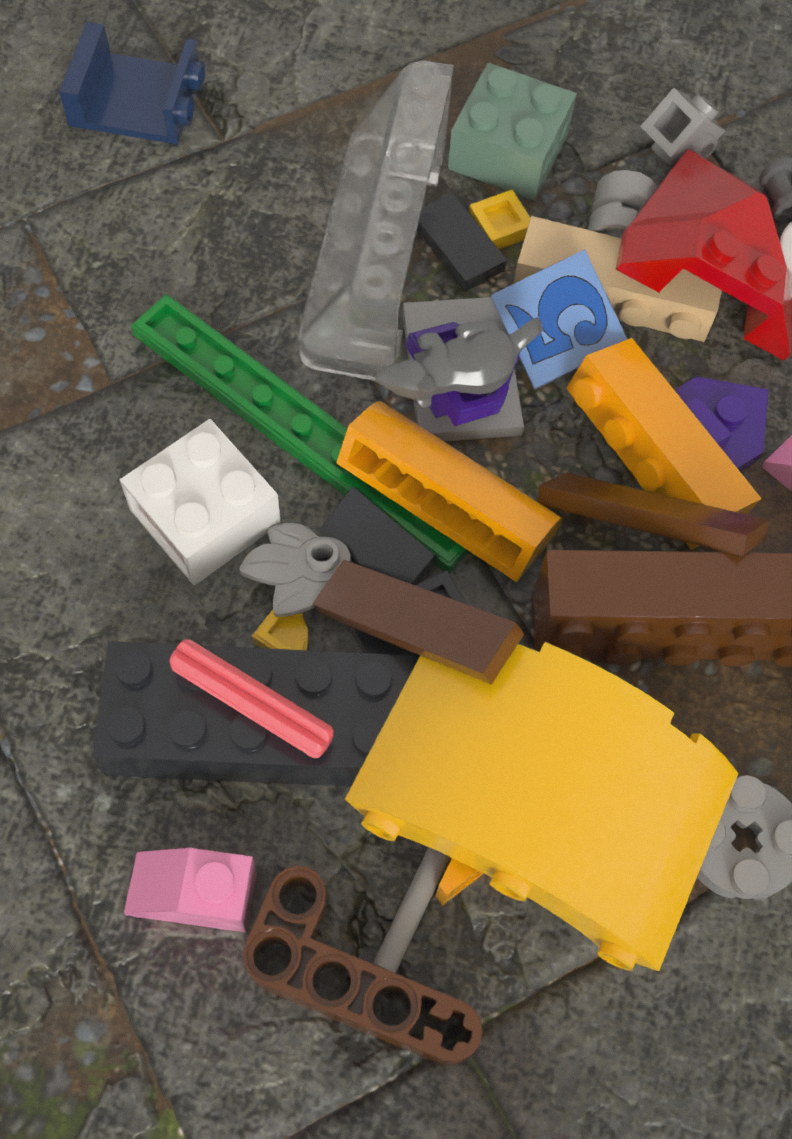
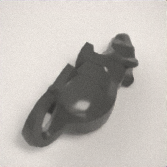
[375,317,543,408]

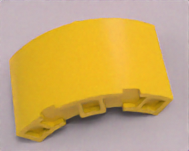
[345,642,739,971]

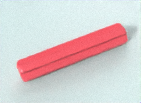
[169,639,334,758]

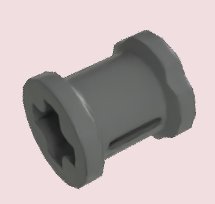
[759,157,792,224]

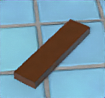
[538,472,769,556]
[312,560,524,685]

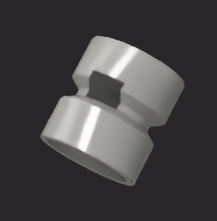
[588,170,657,238]

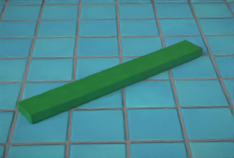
[131,294,469,574]

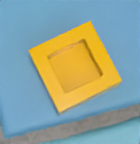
[469,189,531,250]

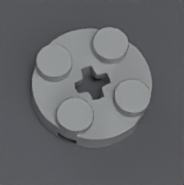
[697,775,792,900]

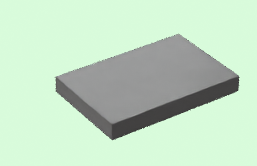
[402,297,524,441]

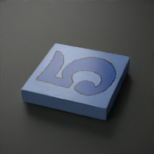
[491,249,627,390]

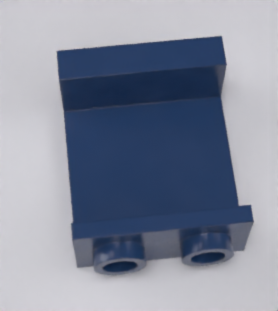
[59,21,205,145]

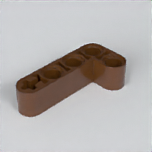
[243,865,483,1066]

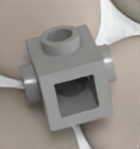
[640,88,725,165]

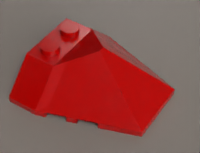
[615,149,792,361]

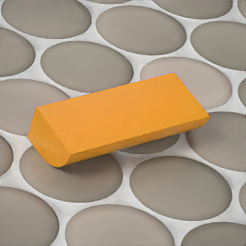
[336,401,563,582]

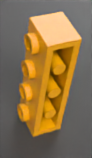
[566,338,762,550]

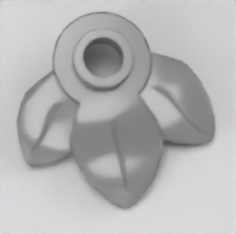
[240,523,351,617]

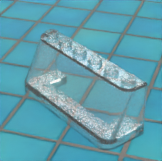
[297,61,454,381]

